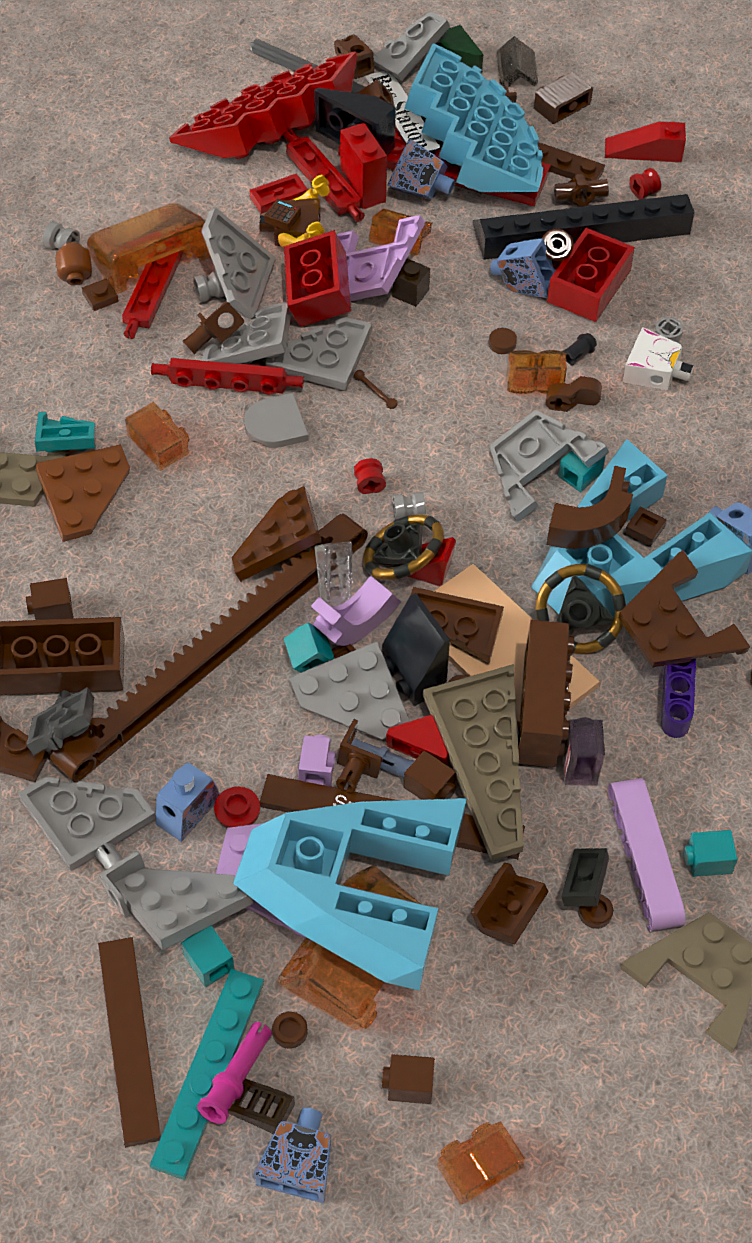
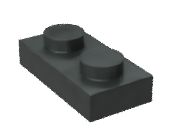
[561,848,609,906]

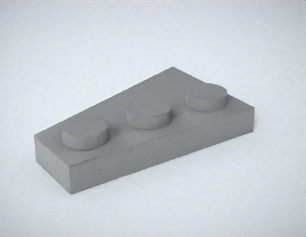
[373,11,451,81]

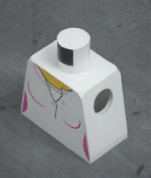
[623,328,694,390]

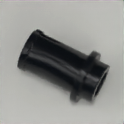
[561,333,597,366]

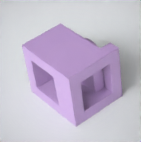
[298,735,336,787]

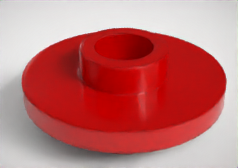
[214,786,261,828]

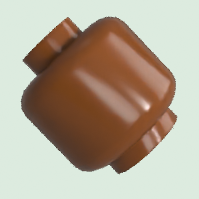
[55,242,92,285]

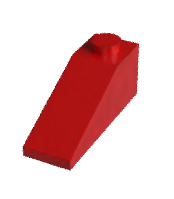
[605,121,686,163]

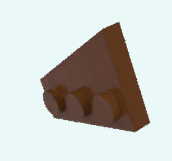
[411,587,504,664]
[0,716,49,782]

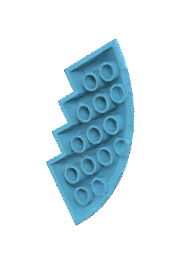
[404,43,543,192]

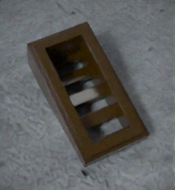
[228,1078,295,1134]

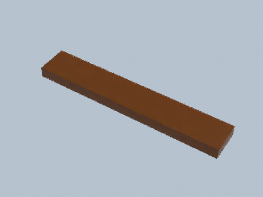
[98,937,161,1148]

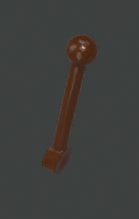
[354,370,397,409]

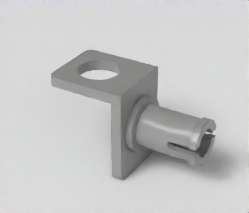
[95,843,145,917]

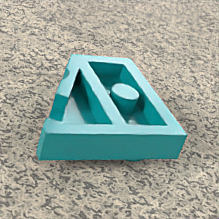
[35,412,96,452]

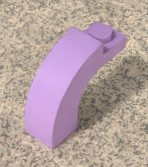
[311,576,401,646]

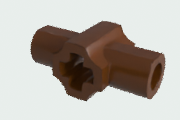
[554,174,609,207]

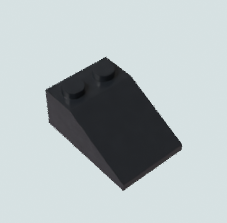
[314,88,396,155]
[382,593,450,706]

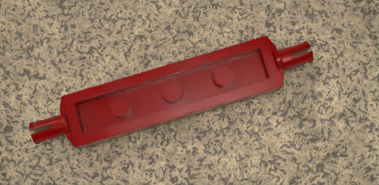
[283,129,365,222]
[122,227,184,339]
[151,358,304,395]

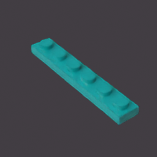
[150,969,264,1180]

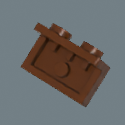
[471,862,549,945]

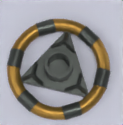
[363,514,444,580]
[535,564,626,654]

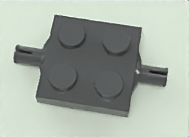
[26,687,94,755]

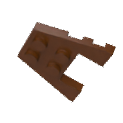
[618,550,750,668]

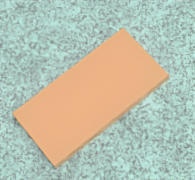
[435,564,600,728]

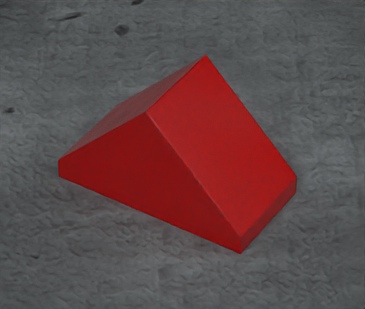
[400,537,456,586]
[386,715,448,766]

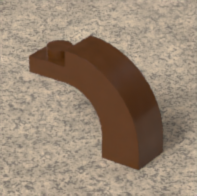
[546,466,633,549]

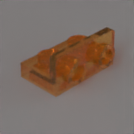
[369,208,433,256]

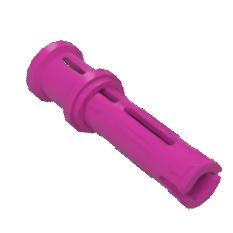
[197,1022,272,1124]

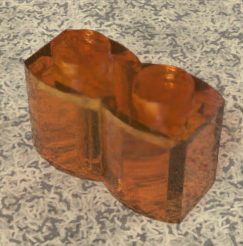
[506,350,567,394]
[437,1121,525,1205]

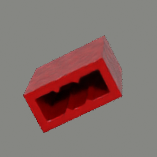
[340,123,387,210]

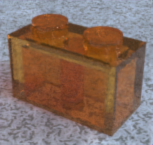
[125,402,190,471]

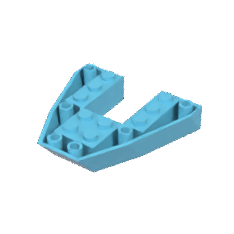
[531,439,752,617]
[233,798,467,991]

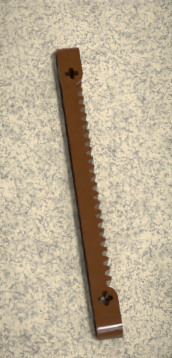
[50,513,368,782]

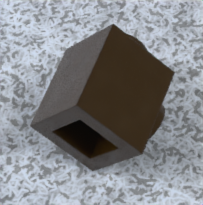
[392,259,430,307]

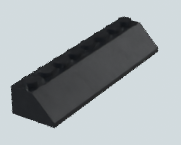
[473,194,695,260]

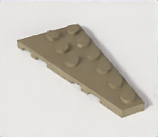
[423,664,524,861]

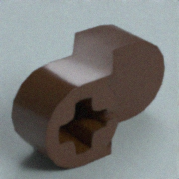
[546,376,602,412]

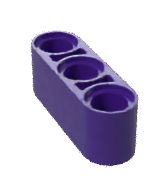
[661,659,696,738]

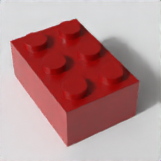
[547,228,635,322]
[284,230,351,327]

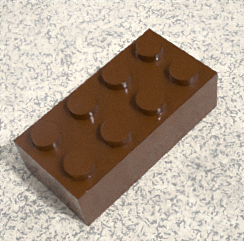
[0,617,125,695]
[518,620,574,767]

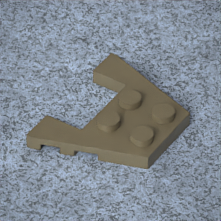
[0,449,73,507]
[620,912,752,1053]

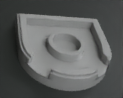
[244,393,309,448]

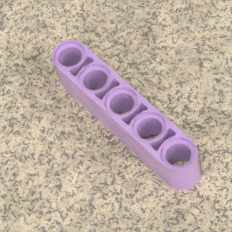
[608,778,685,932]

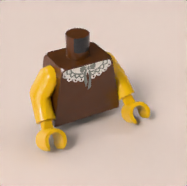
[259,175,330,248]

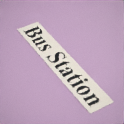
[365,71,440,151]

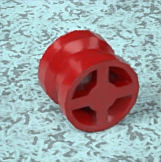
[629,168,662,200]
[354,458,386,494]

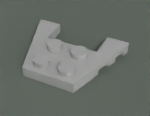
[489,410,609,522]

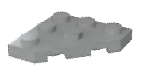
[202,207,276,319]
[202,302,291,365]
[266,317,372,391]
[289,641,410,742]
[18,776,156,871]
[113,868,253,950]

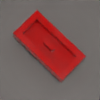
[249,173,308,214]

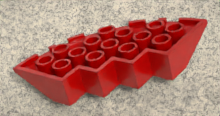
[169,52,357,159]

